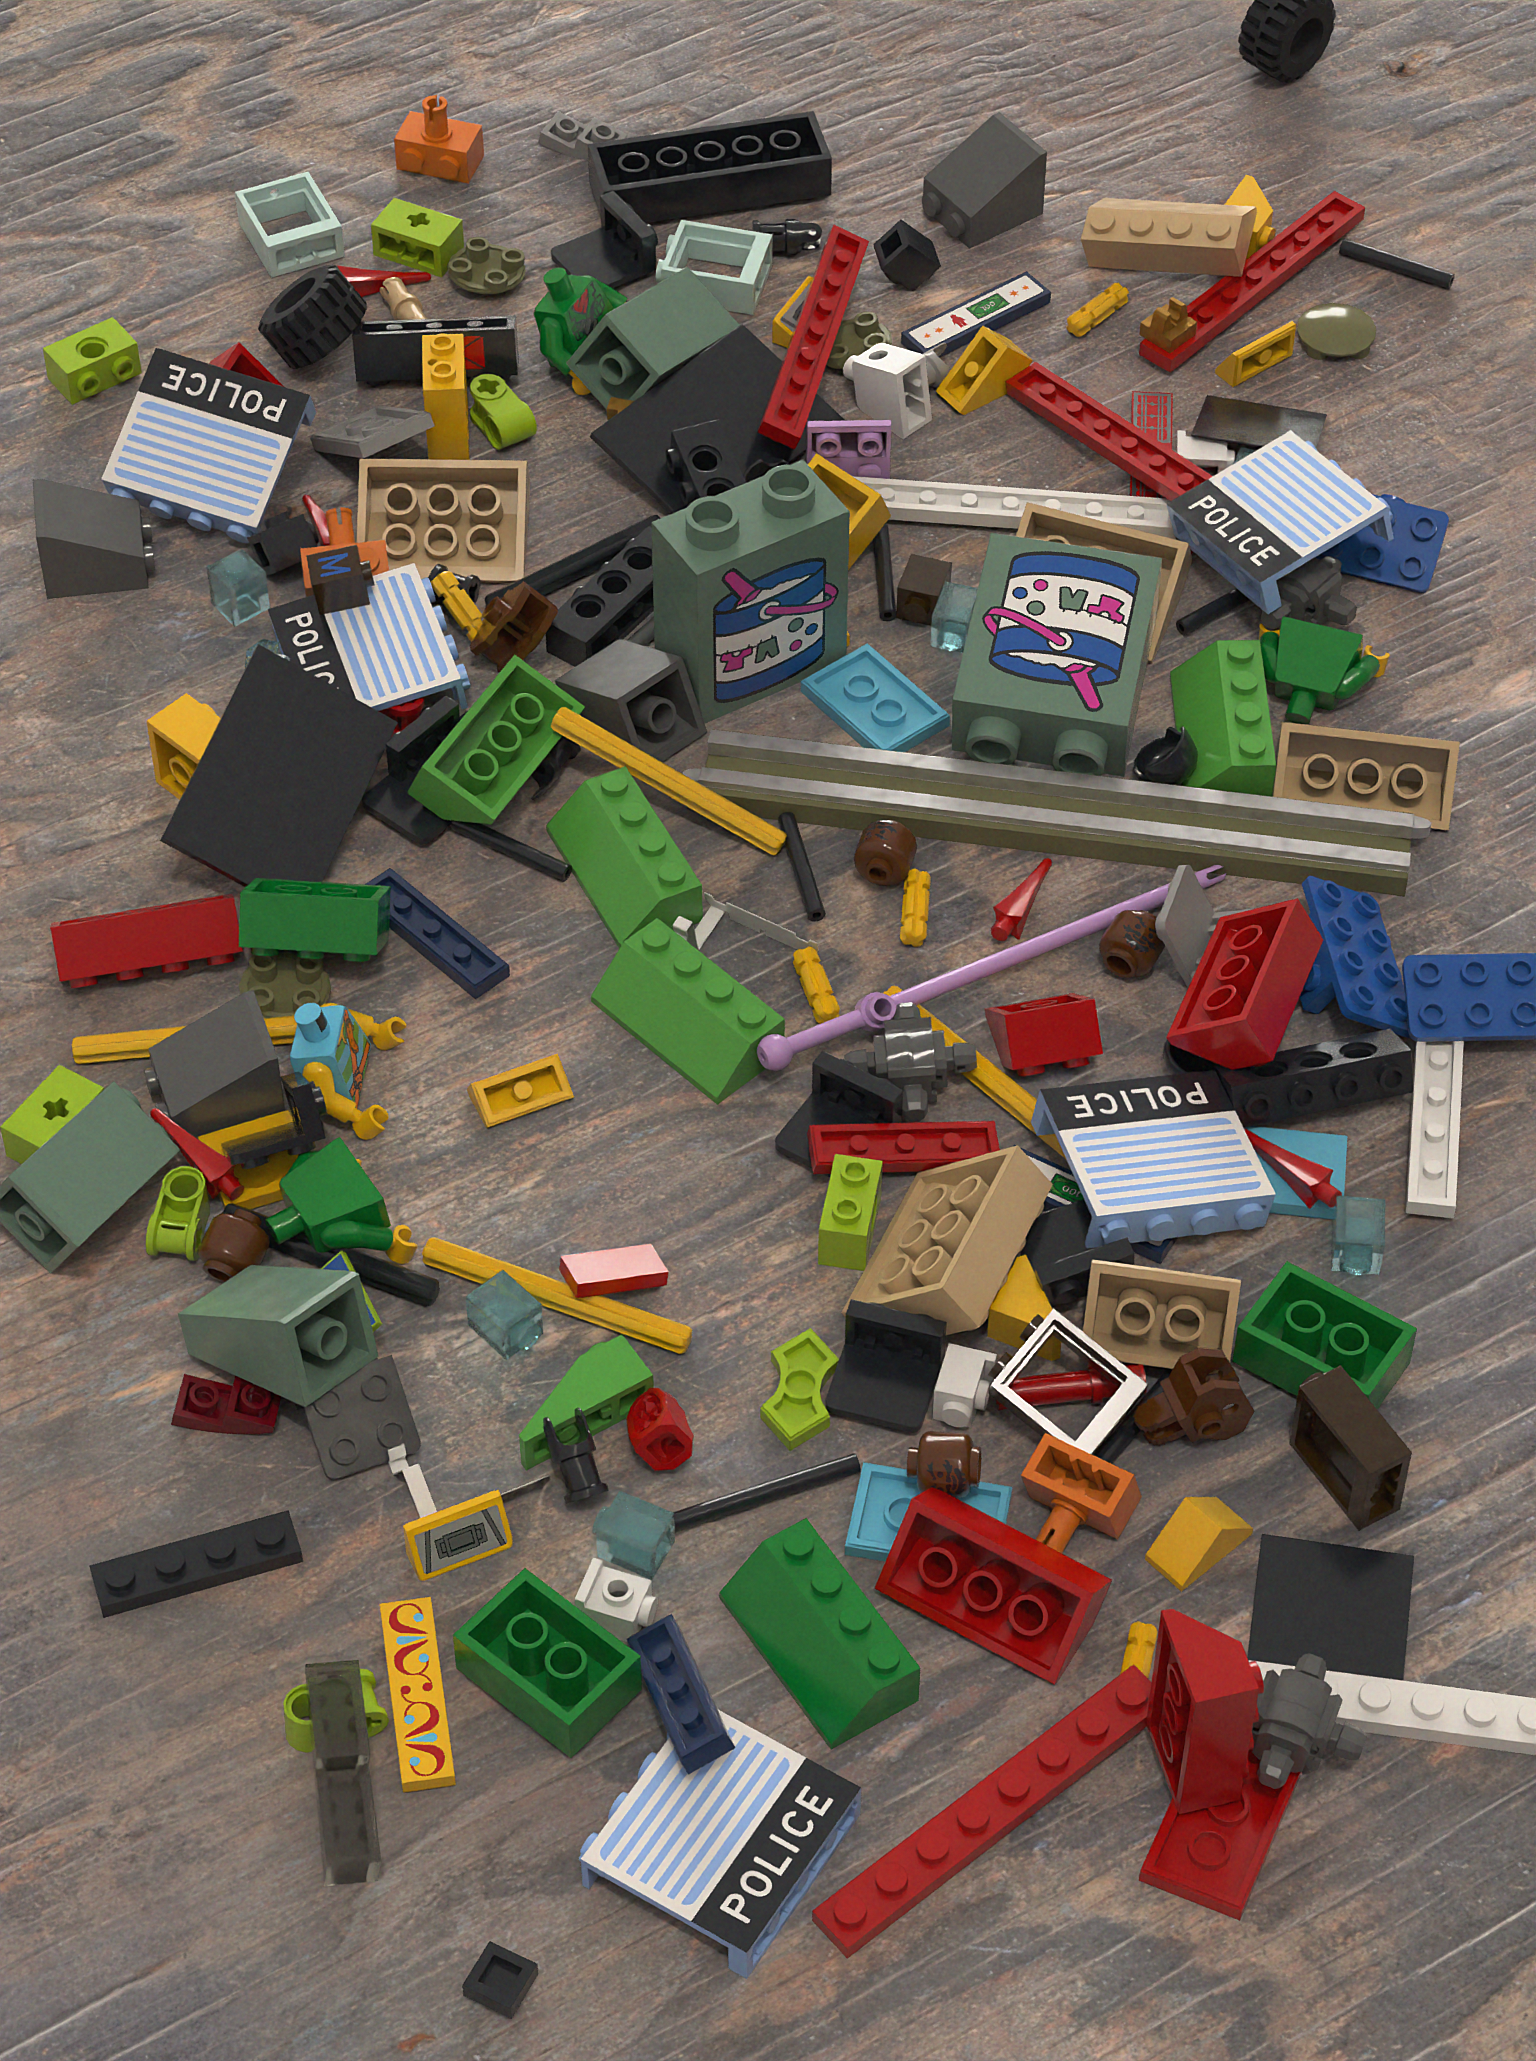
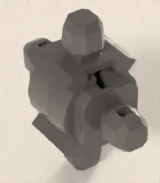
[1261,556,1357,629]
[844,1002,977,1121]
[1252,1653,1367,1789]

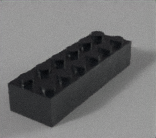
[588,111,832,223]

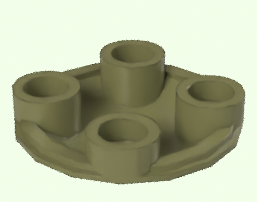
[447,237,526,294]
[1297,303,1376,360]
[826,311,892,369]
[239,953,331,1018]

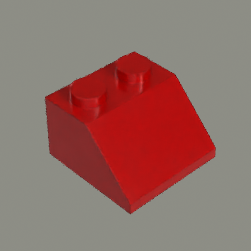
[984,993,1103,1076]

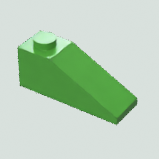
[519,1334,654,1471]

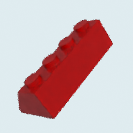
[50,894,243,988]
[1166,898,1323,1070]
[874,1487,1112,1685]
[1146,1608,1264,1814]

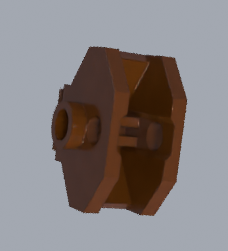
[470,581,558,673]
[1133,1348,1255,1446]

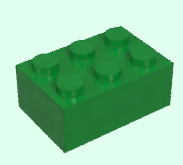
[239,878,391,962]
[1232,1261,1417,1409]
[453,1568,642,1758]

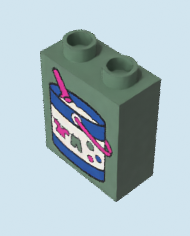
[652,460,850,723]
[952,533,1162,777]

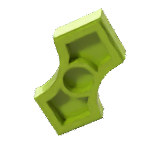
[760,1328,839,1451]

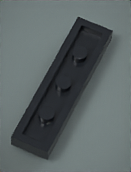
[89,1510,303,1618]

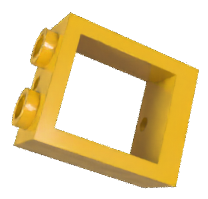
[422,334,470,460]

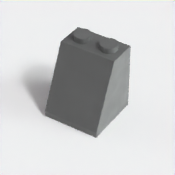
[922,112,1047,249]
[32,479,155,599]
[555,639,707,762]
[144,990,285,1139]

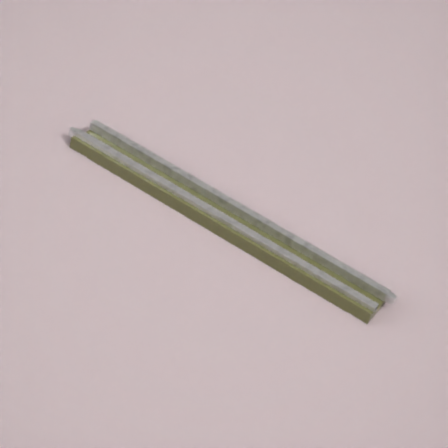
[683,729,1431,897]

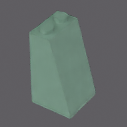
[566,266,740,409]
[0,1081,180,1274]
[178,1265,379,1407]

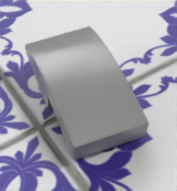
[538,111,627,160]

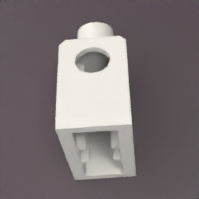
[843,343,932,439]

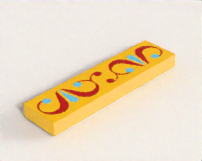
[380,1597,456,1793]

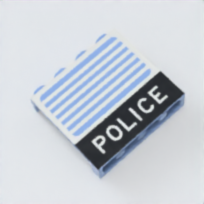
[101,348,316,543]
[1167,430,1394,614]
[268,563,471,711]
[1031,1070,1276,1248]
[579,1710,861,1979]

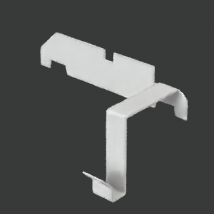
[673,892,819,951]
[388,1444,551,1518]

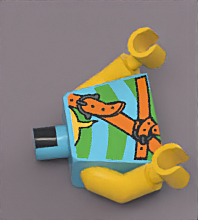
[290,1003,406,1140]

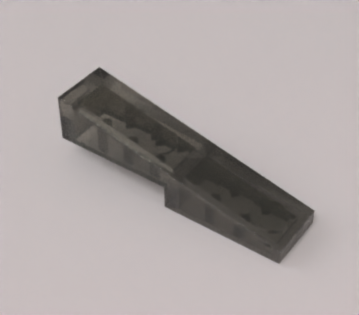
[305,1660,381,1886]

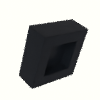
[462,1941,538,2019]

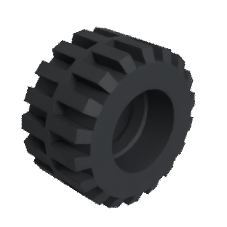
[1238,0,1336,83]
[258,264,367,369]

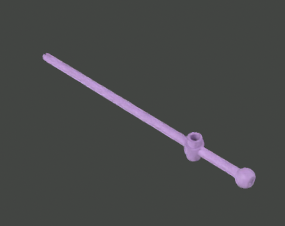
[757,865,1226,1071]

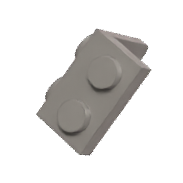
[1155,865,1252,988]

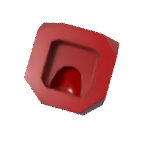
[626,1388,694,1471]

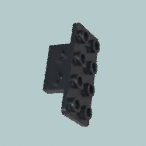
[362,696,467,844]

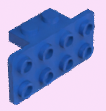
[1315,494,1449,593]
[1300,876,1410,1038]
[1402,953,1536,1042]

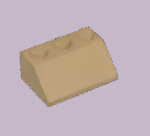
[1083,1259,1241,1375]

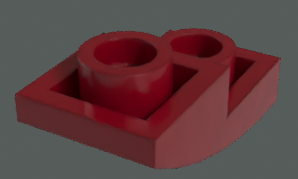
[171,1374,281,1434]

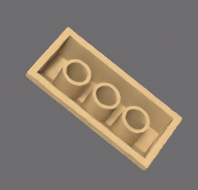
[1081,198,1257,277]
[1273,722,1460,830]

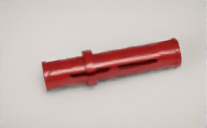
[995,1364,1146,1411]

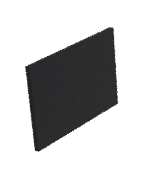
[590,324,845,514]
[160,644,398,887]

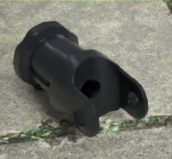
[752,219,822,255]
[531,736,581,800]
[543,1407,609,1504]

